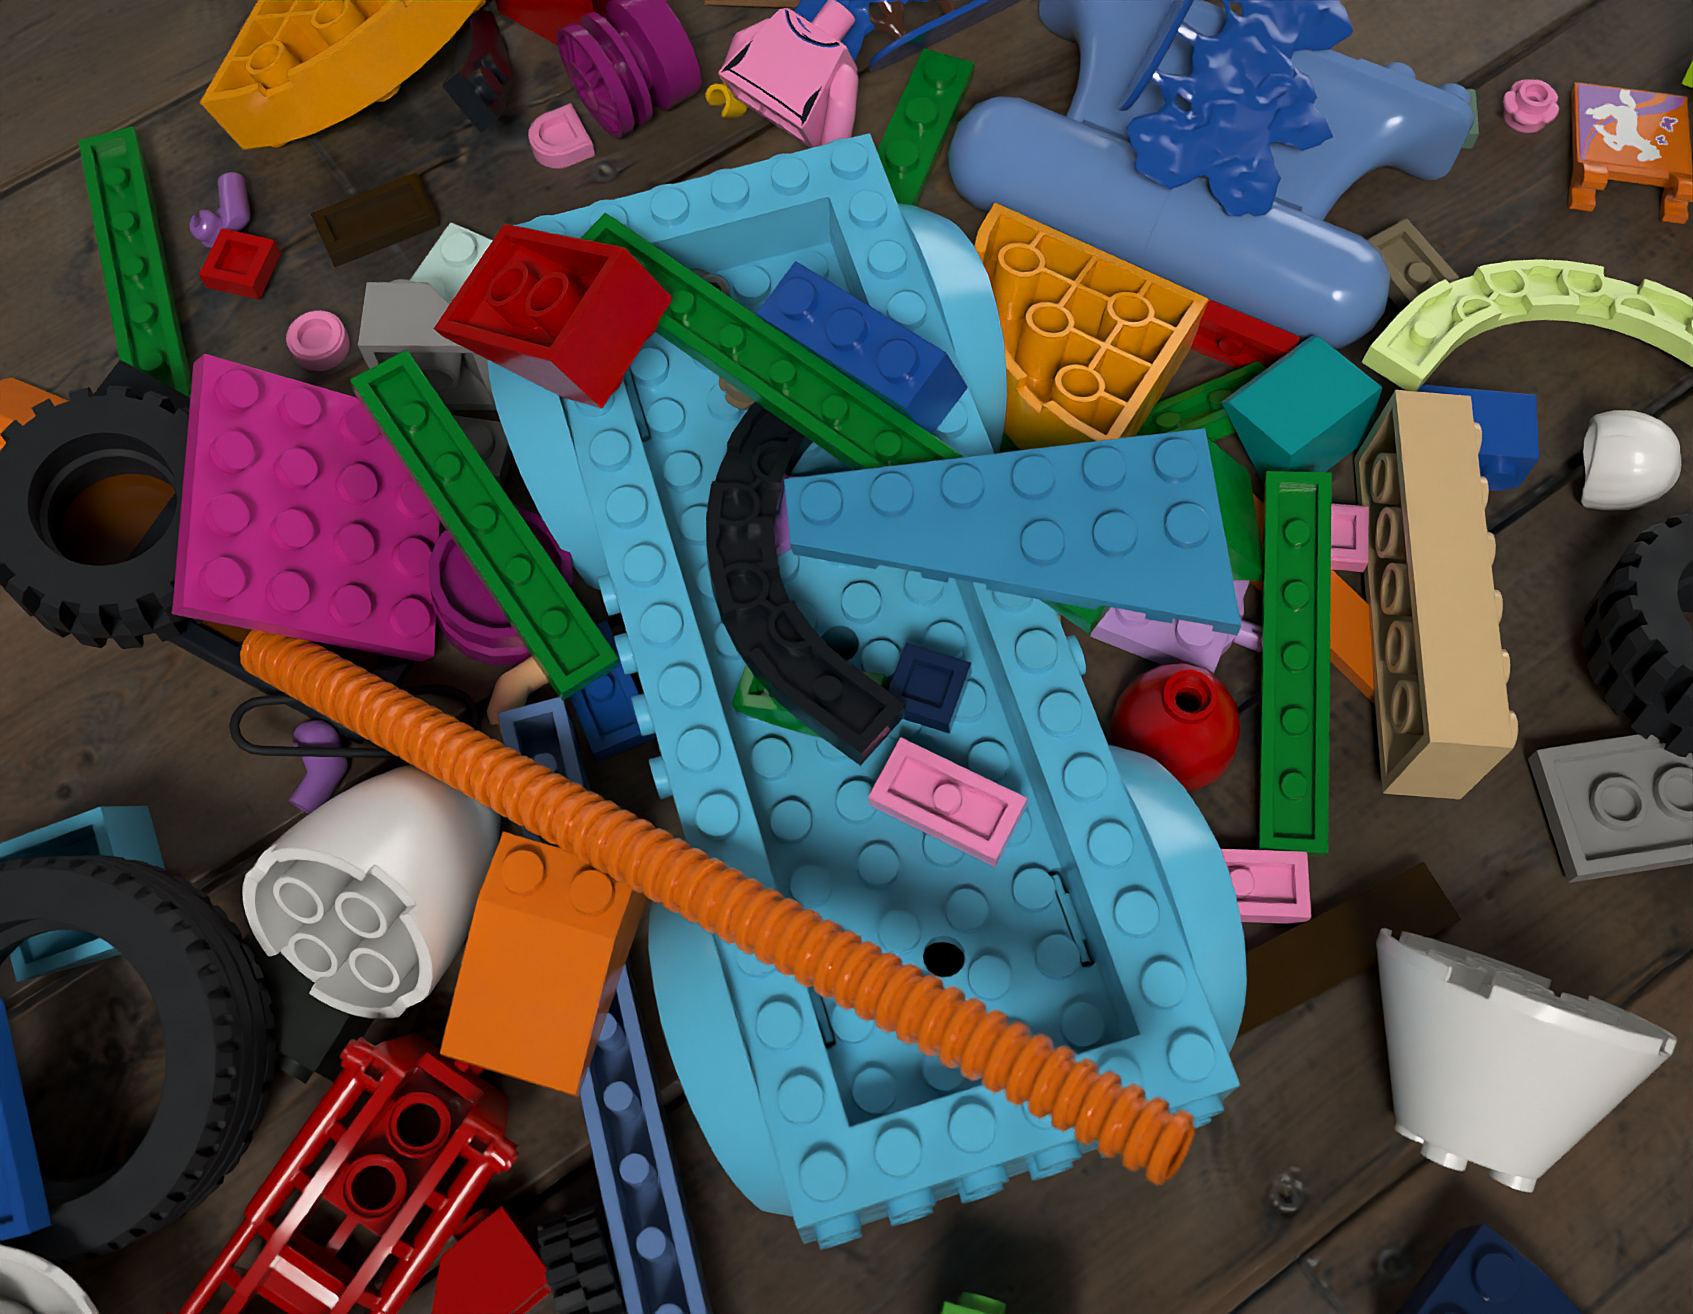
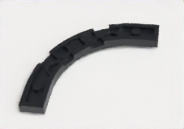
[442,0,513,133]
[706,402,906,766]

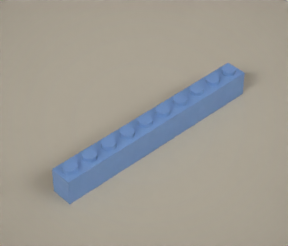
[497,697,713,1314]

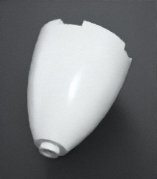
[242,765,501,1019]

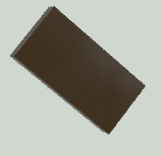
[310,172,441,267]

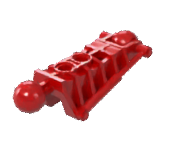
[166,1032,520,1314]

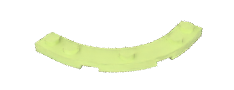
[1362,259,1693,392]

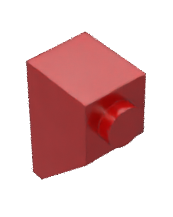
[431,1206,552,1314]

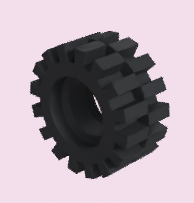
[537,1203,628,1314]

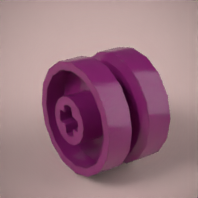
[428,507,573,666]

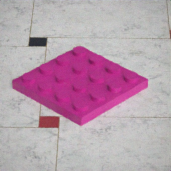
[172,354,440,662]

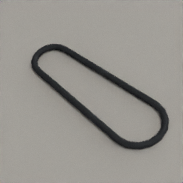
[229,684,482,759]

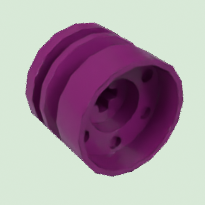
[556,0,702,138]

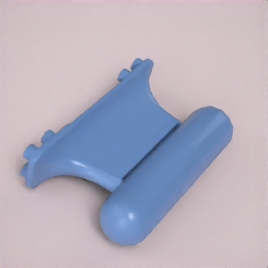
[947,0,1475,350]

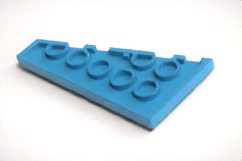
[784,428,1242,636]

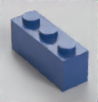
[756,261,968,435]

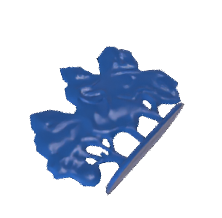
[1118,0,1353,216]

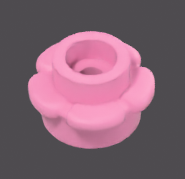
[1503,80,1559,133]

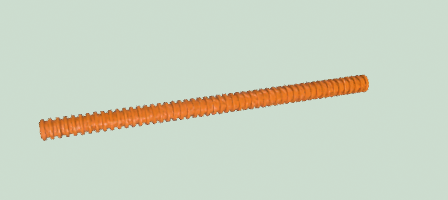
[240,630,1195,1186]

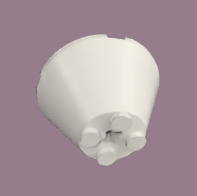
[1376,928,1677,1192]

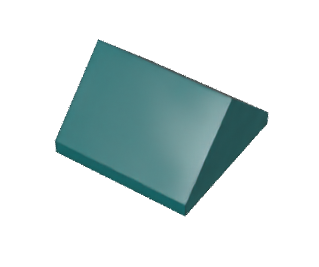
[1221,336,1382,485]

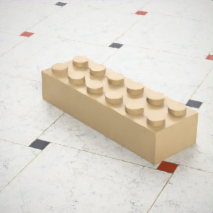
[1354,390,1518,799]

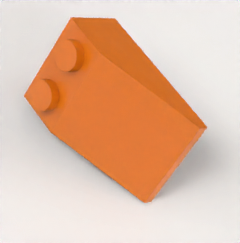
[440,832,648,1097]

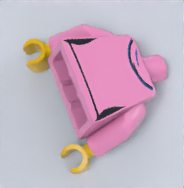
[705,0,859,148]

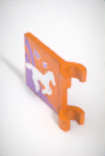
[1568,82,1693,224]

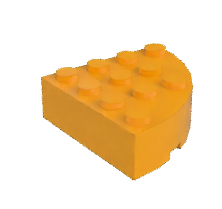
[200,0,486,150]
[974,202,1209,450]

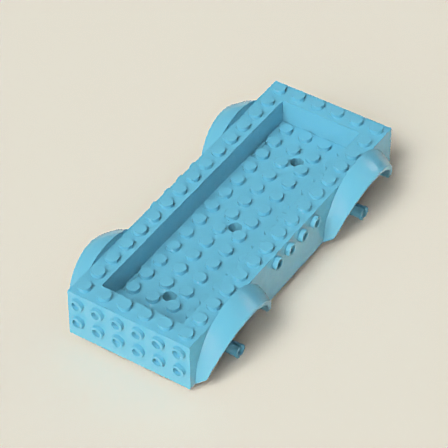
[487,133,1247,1249]

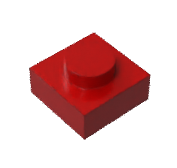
[199,228,281,300]

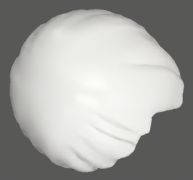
[1581,410,1681,510]

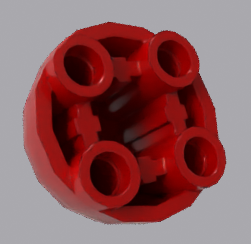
[1110,663,1241,791]

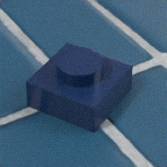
[888,643,972,734]

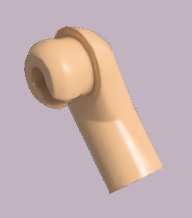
[487,656,549,735]

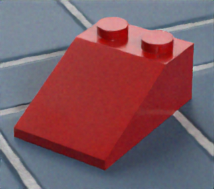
[433,224,673,409]

